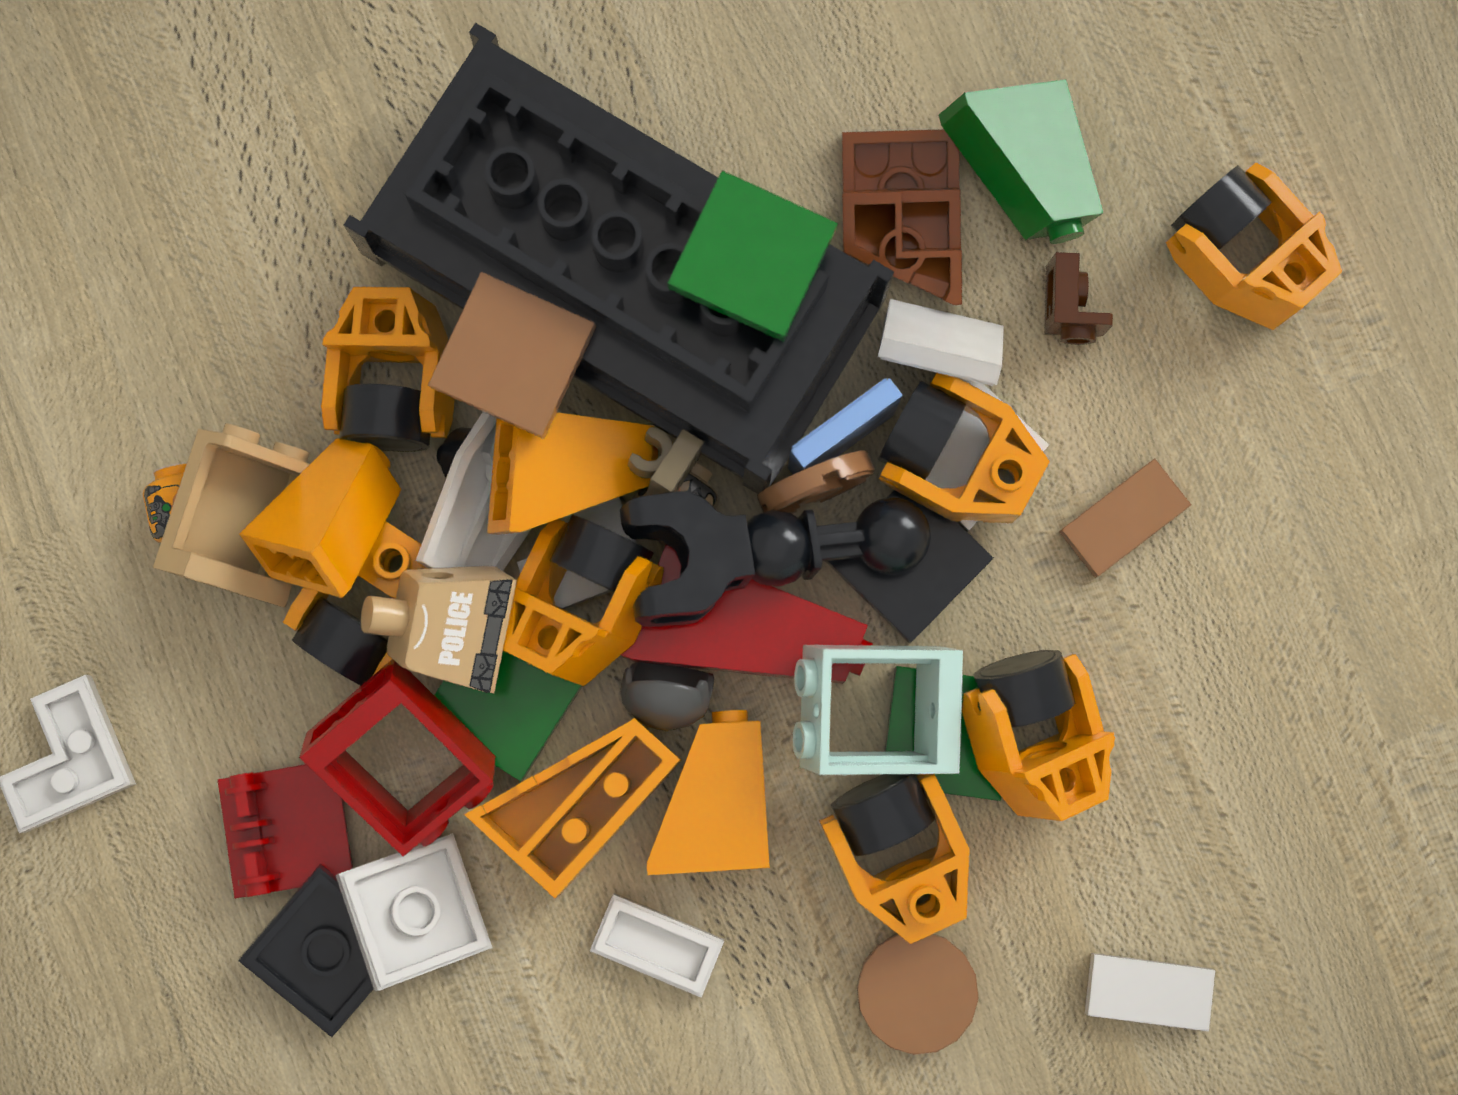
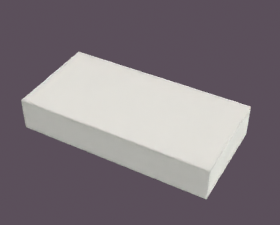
[590,893,725,997]
[1085,953,1215,1031]

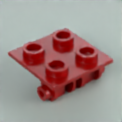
[217,764,353,899]

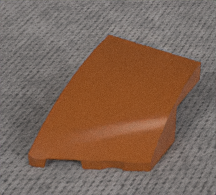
[842,129,962,305]

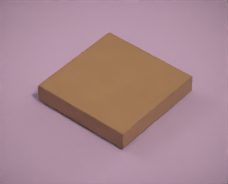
[428,272,597,439]

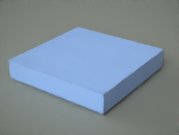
[788,378,903,474]

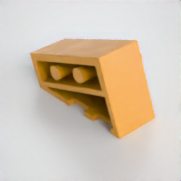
[464,718,682,898]

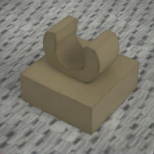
[628,427,704,496]

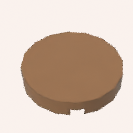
[757,450,875,514]
[856,934,979,1055]

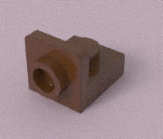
[1044,252,1113,345]

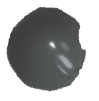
[620,662,714,731]

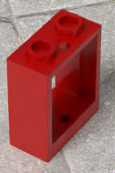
[299,659,495,857]

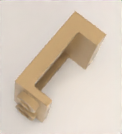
[153,423,310,608]

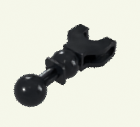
[619,491,931,627]

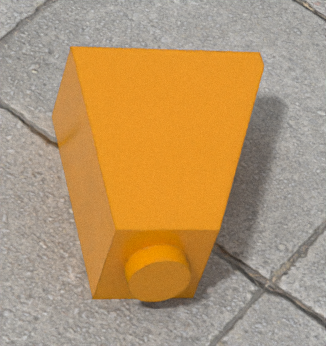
[487,412,658,535]
[239,438,402,598]
[647,710,770,875]

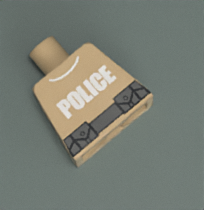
[361,566,517,693]

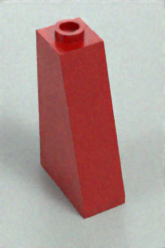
[621,544,873,684]

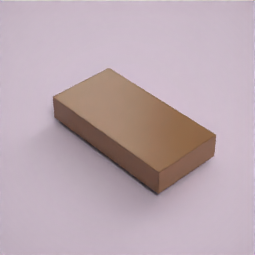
[1059,459,1191,578]

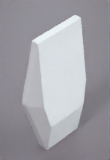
[416,409,561,571]

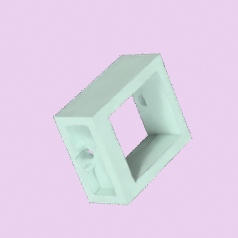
[792,645,963,775]

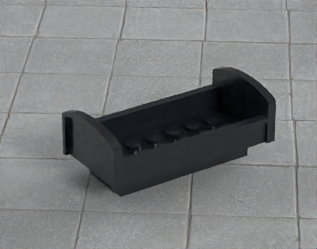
[343,22,894,494]

